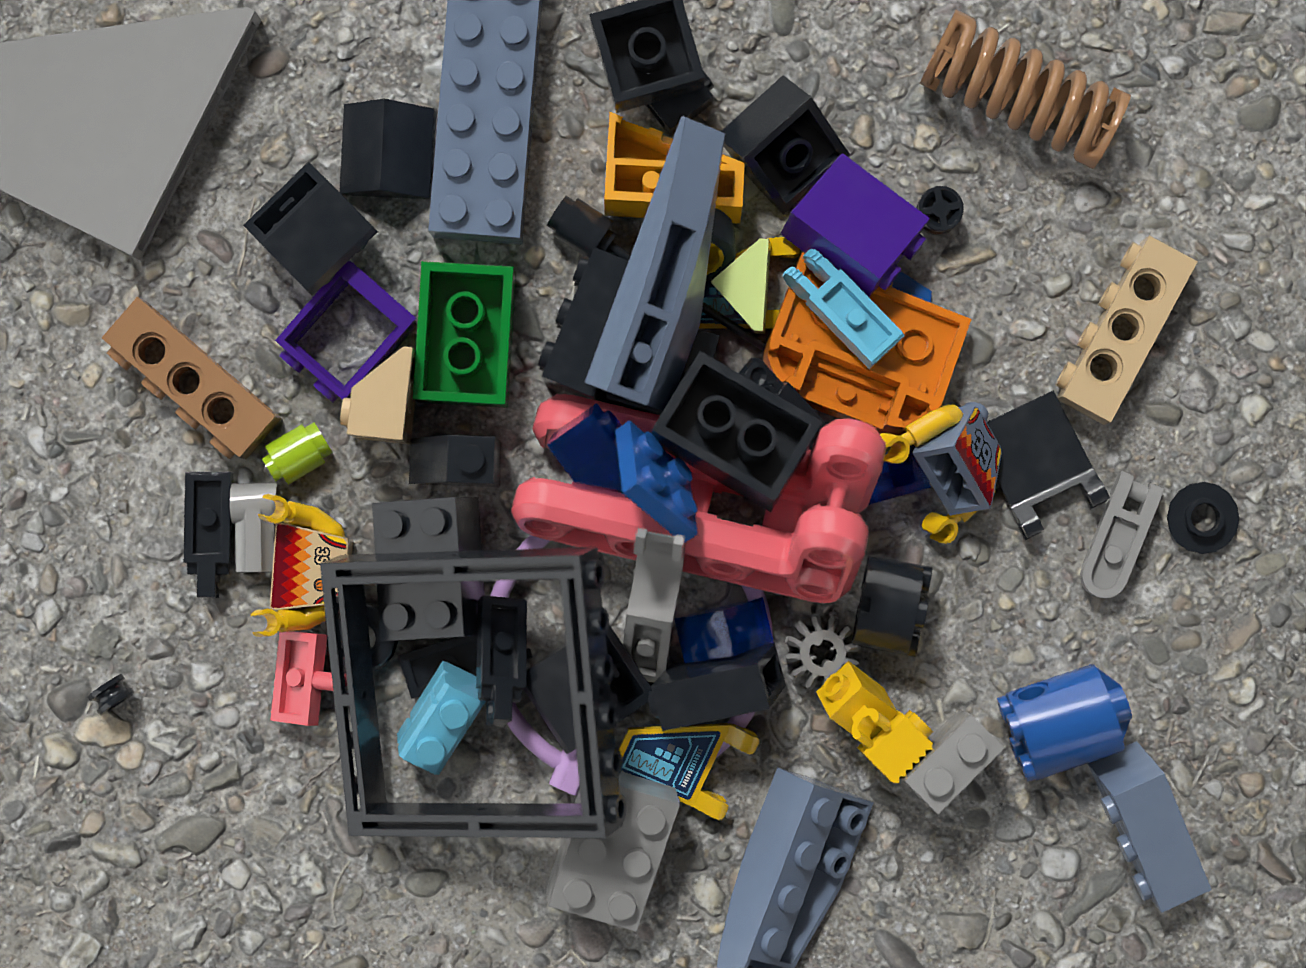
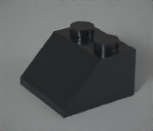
[720,75,850,215]

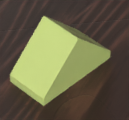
[711,238,771,334]

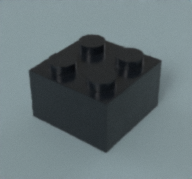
[589,0,705,113]

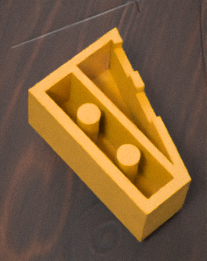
[604,112,745,223]

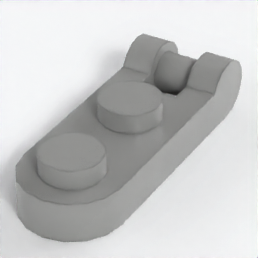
[1080,471,1164,599]

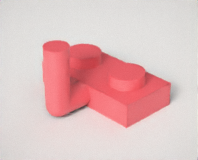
[270,631,348,726]

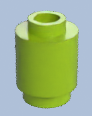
[262,422,333,485]

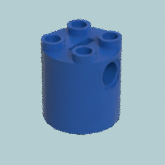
[997,664,1132,782]

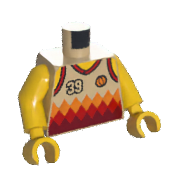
[251,494,376,637]

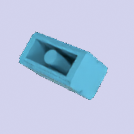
[397,661,485,775]

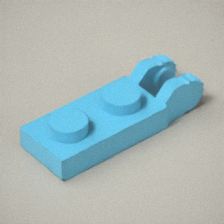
[783,248,904,369]

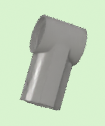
[230,483,281,572]

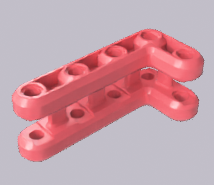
[511,394,886,603]

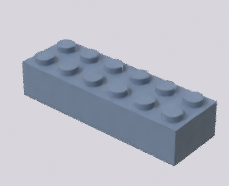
[428,0,543,245]

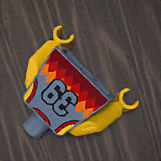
[880,402,1002,544]

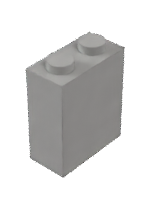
[899,709,1004,814]

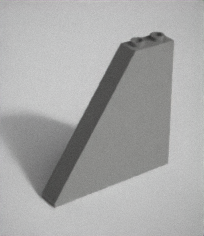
[0,7,262,260]

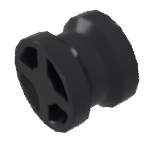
[916,186,964,235]

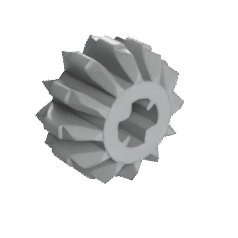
[783,614,861,690]

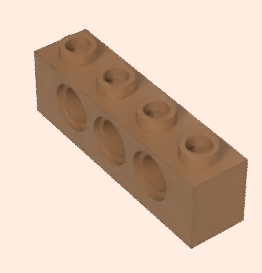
[102,296,282,459]

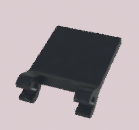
[987,390,1110,540]

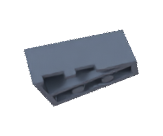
[1087,741,1212,913]

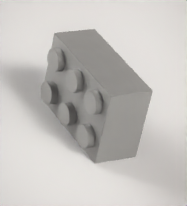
[546,771,680,931]

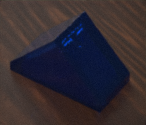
[868,445,931,505]
[674,597,773,663]

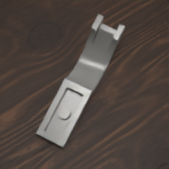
[623,528,685,682]

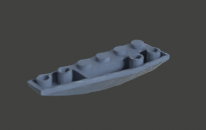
[585,116,725,411]
[717,767,873,968]

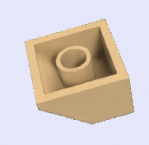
[340,346,416,444]

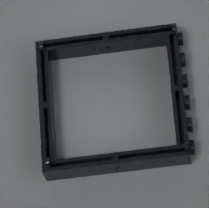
[320,547,627,839]

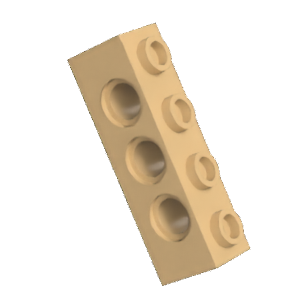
[1055,235,1198,425]

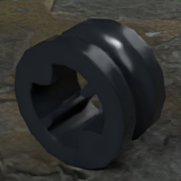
[87,674,135,716]

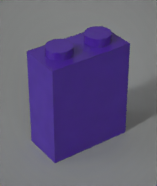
[780,153,930,297]

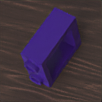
[275,260,418,403]

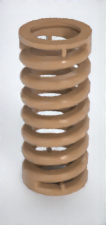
[919,9,1131,169]

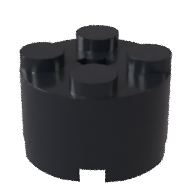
[852,556,933,657]

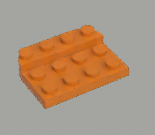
[763,252,971,436]

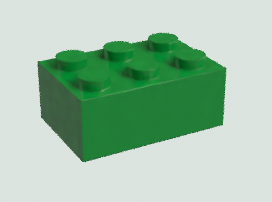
[413,261,516,408]

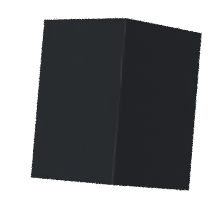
[339,98,435,199]

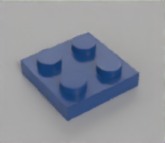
[615,420,698,543]

